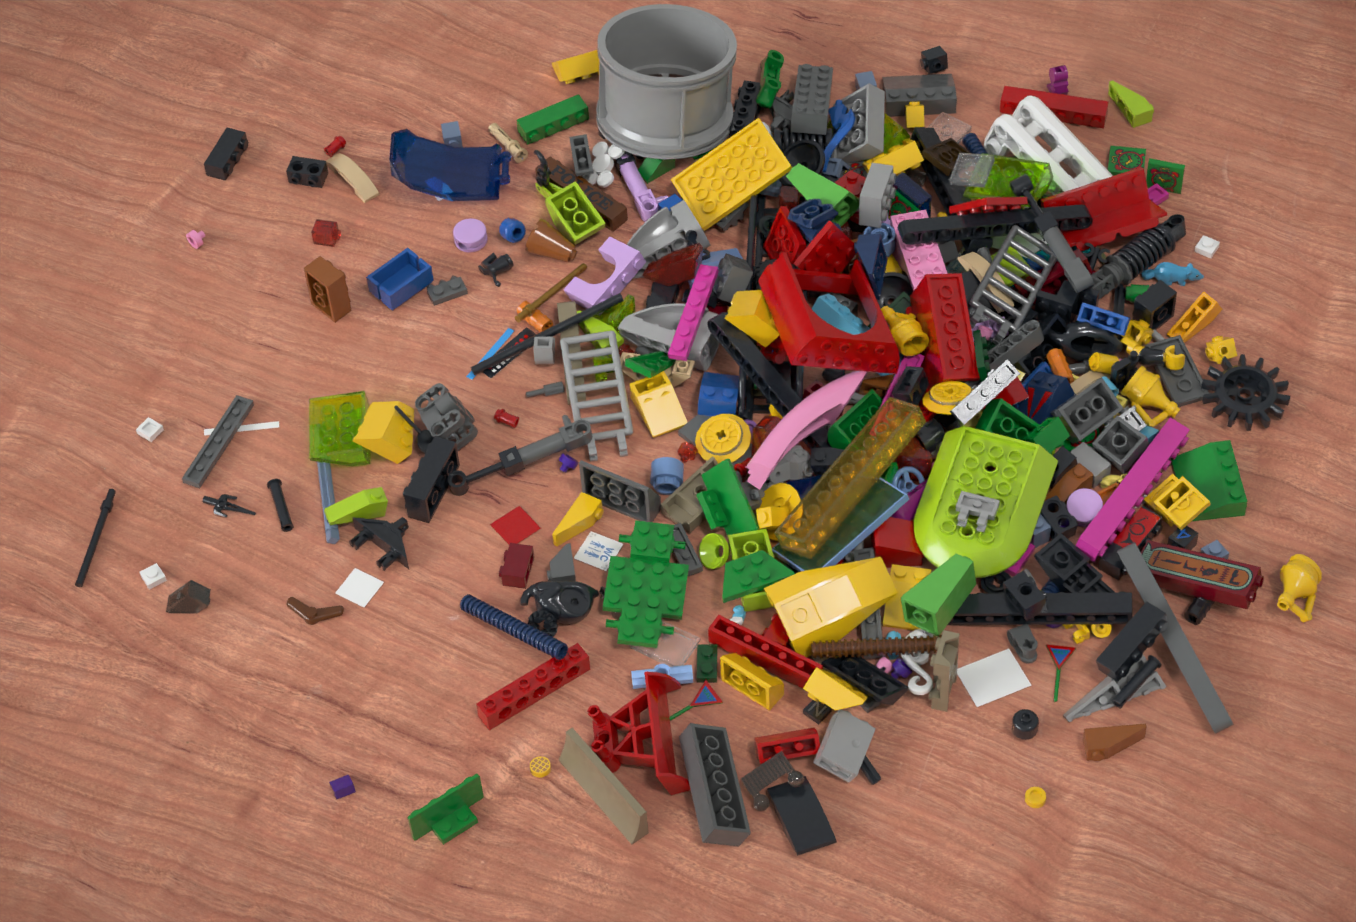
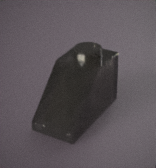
[166,580,211,614]

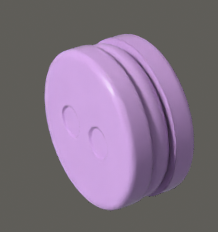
[453,218,487,252]
[1067,488,1103,527]

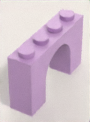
[564,237,646,316]

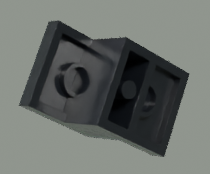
[1035,280,1100,325]

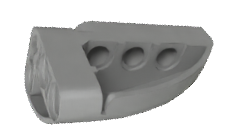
[627,200,711,279]
[618,303,720,371]

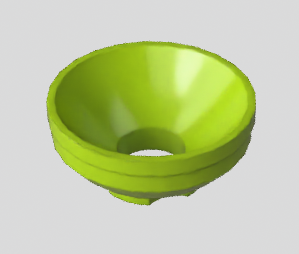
[699,533,730,569]

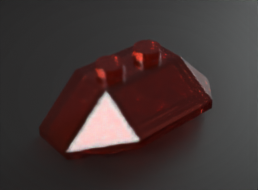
[643,242,703,286]

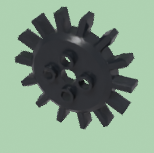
[1201,354,1290,431]

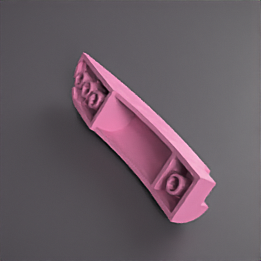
[746,371,868,490]

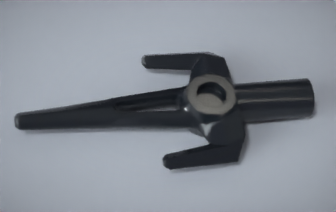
[202,494,256,517]

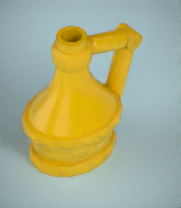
[881,306,929,356]
[1121,366,1181,428]
[1277,554,1322,623]

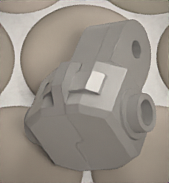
[767,445,813,484]

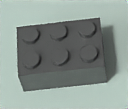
[1050,377,1124,444]

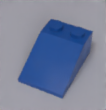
[698,372,739,416]

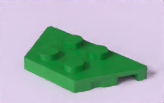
[722,550,794,603]

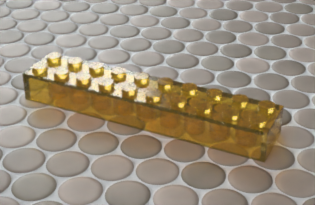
[774,397,926,559]

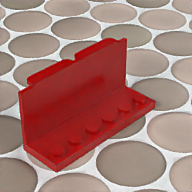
[1041,167,1168,251]
[905,273,980,390]

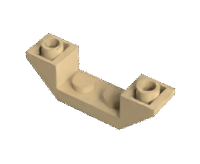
[620,352,695,387]

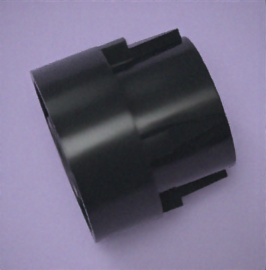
[906,419,945,457]

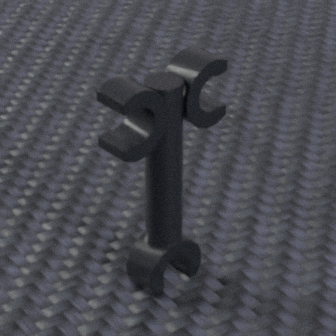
[1082,242,1110,275]

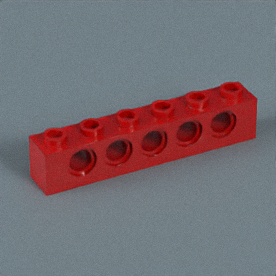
[476,643,591,731]

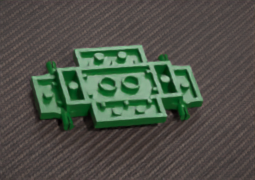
[603,520,689,648]

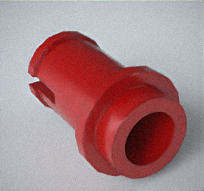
[324,136,346,157]
[494,409,519,428]
[734,457,752,478]

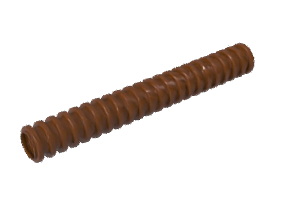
[811,635,942,659]

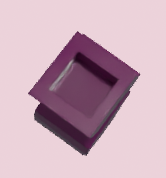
[1047,65,1069,95]

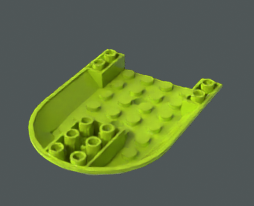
[914,426,1058,578]

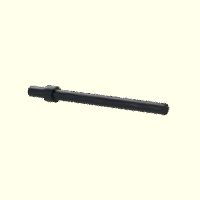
[75,489,116,587]

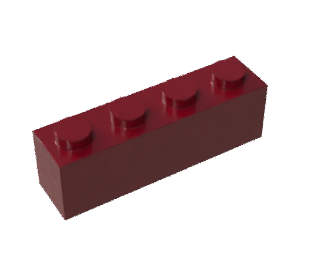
[1014,249,1093,307]

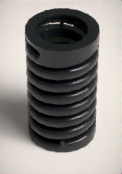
[774,128,832,158]

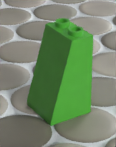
[786,163,860,227]
[901,554,976,637]

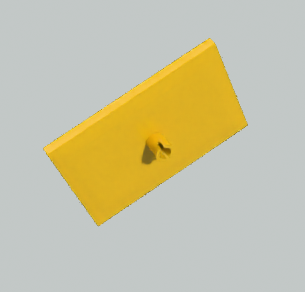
[671,118,792,231]

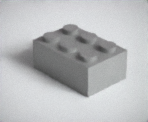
[859,163,896,228]

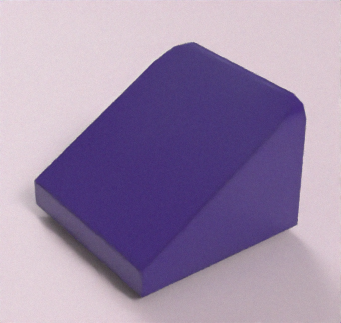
[329,774,356,800]

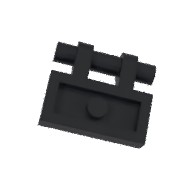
[1110,351,1139,391]

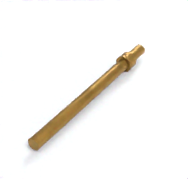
[515,263,587,323]

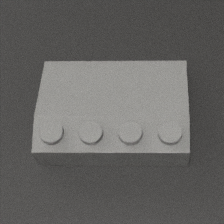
[832,83,885,163]

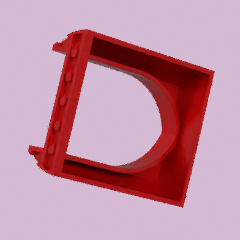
[758,252,899,374]

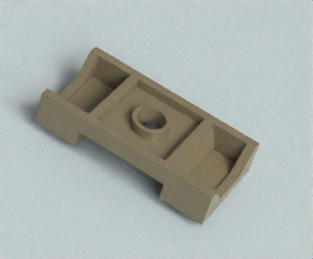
[661,457,718,533]
[929,630,960,712]

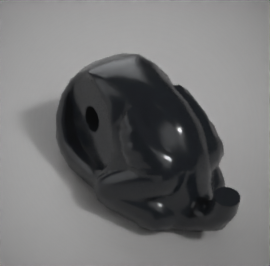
[1048,322,1123,362]
[520,581,599,624]

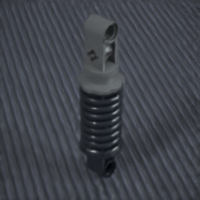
[1090,214,1186,299]

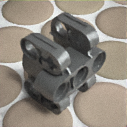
[415,383,478,450]

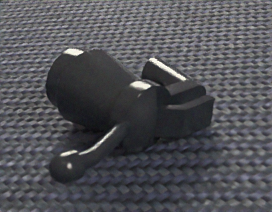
[478,253,514,287]

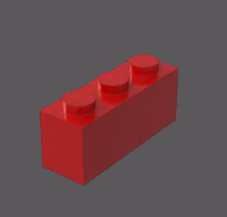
[754,727,820,764]

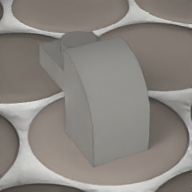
[533,337,555,365]

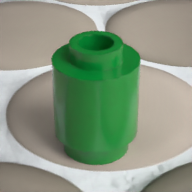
[1125,284,1149,303]

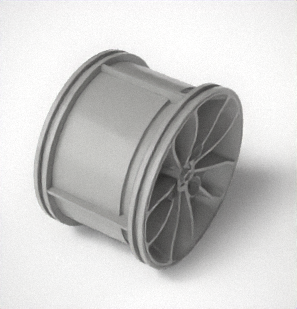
[596,4,737,159]

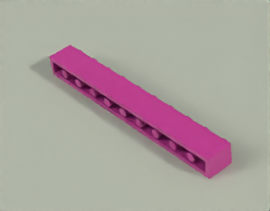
[1075,417,1190,562]

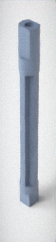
[313,424,340,544]

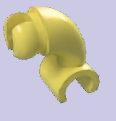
[1100,474,1127,489]

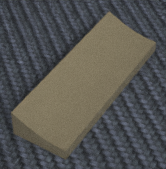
[559,728,649,844]

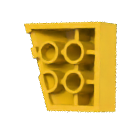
[862,139,924,177]
[725,290,780,348]
[352,401,414,464]
[803,668,869,710]

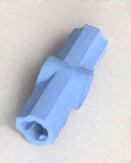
[631,664,694,689]

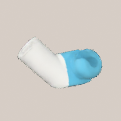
[729,605,746,625]

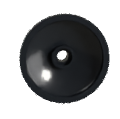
[779,139,825,189]
[877,272,913,309]

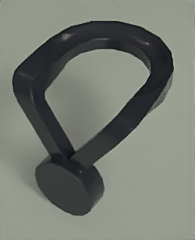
[684,230,711,261]

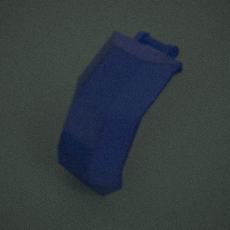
[389,129,512,201]

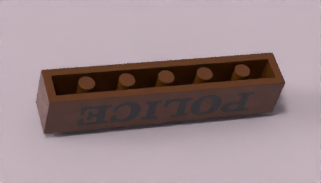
[535,157,628,232]

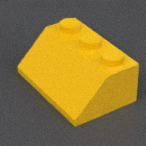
[552,50,599,84]
[720,653,784,711]

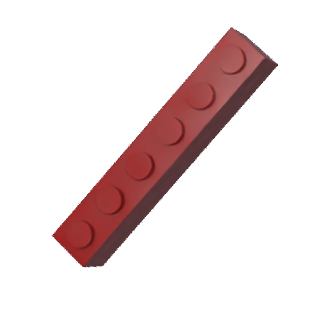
[1000,85,1109,129]
[708,614,823,688]

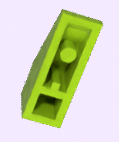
[1108,80,1154,128]
[577,310,624,360]
[324,487,388,525]

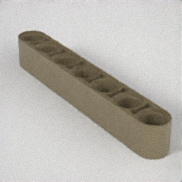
[557,301,586,405]

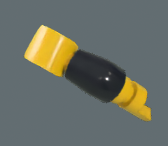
[1121,336,1185,370]

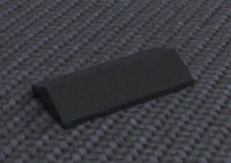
[821,655,908,705]

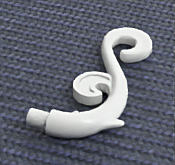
[901,629,933,695]

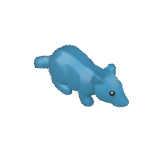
[1142,262,1204,286]

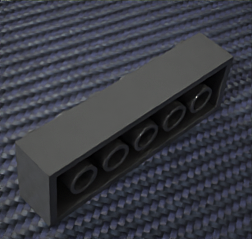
[791,64,833,135]
[679,723,751,846]

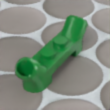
[755,50,784,108]

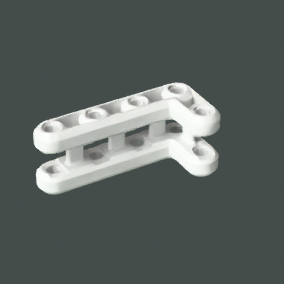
[984,96,1113,195]

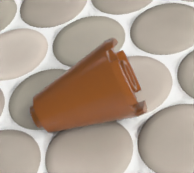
[525,219,578,262]

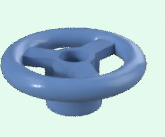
[892,466,924,493]

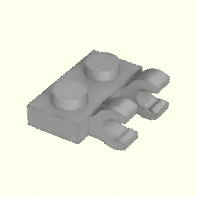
[956,491,1000,532]

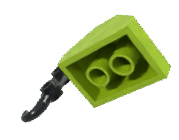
[534,150,605,245]

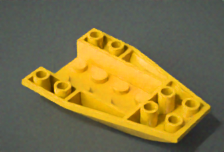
[764,557,898,657]

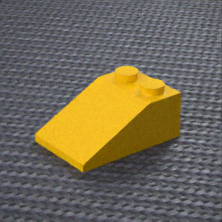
[883,564,931,631]

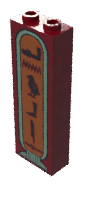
[1141,540,1264,610]

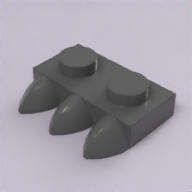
[427,275,468,306]

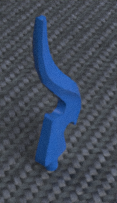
[822,100,856,173]

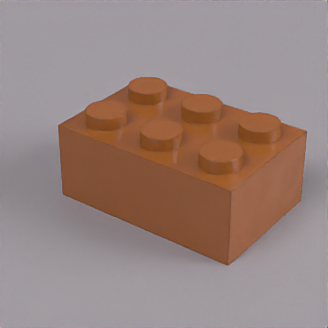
[304,256,352,323]

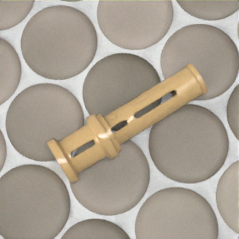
[488,123,528,163]

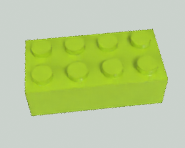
[728,528,774,612]

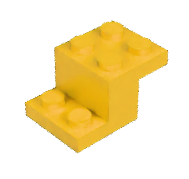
[1144,474,1211,530]

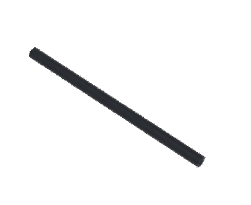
[470,293,624,376]

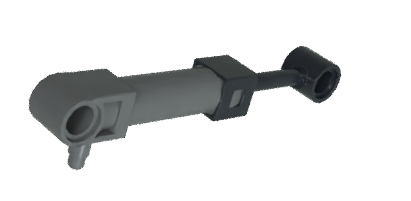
[1009,174,1094,293]
[447,415,593,496]

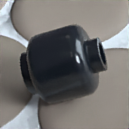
[1012,709,1039,740]

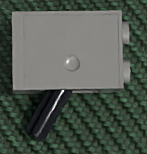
[813,709,881,785]

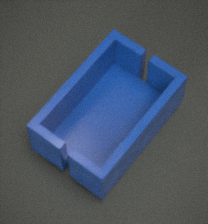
[366,248,434,311]

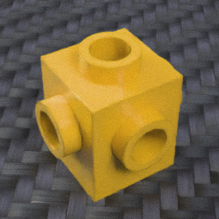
[1121,319,1154,347]
[1205,336,1237,364]

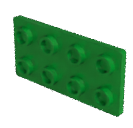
[696,459,759,536]
[407,774,484,845]

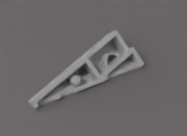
[1063,655,1167,722]

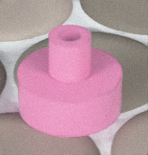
[186,230,205,249]

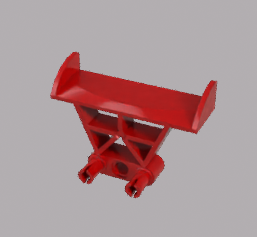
[587,671,691,796]

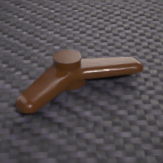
[287,597,344,625]

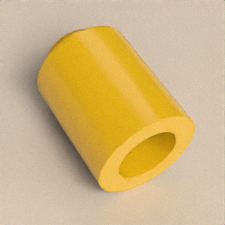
[1089,352,1119,374]

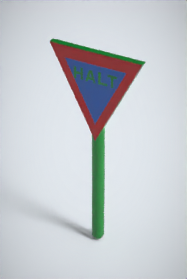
[1046,644,1076,702]
[669,680,723,721]

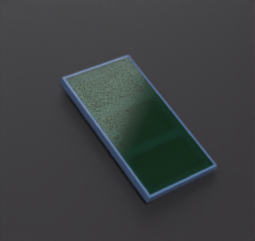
[772,468,909,572]

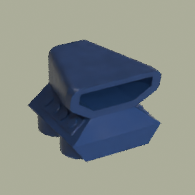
[787,199,841,243]

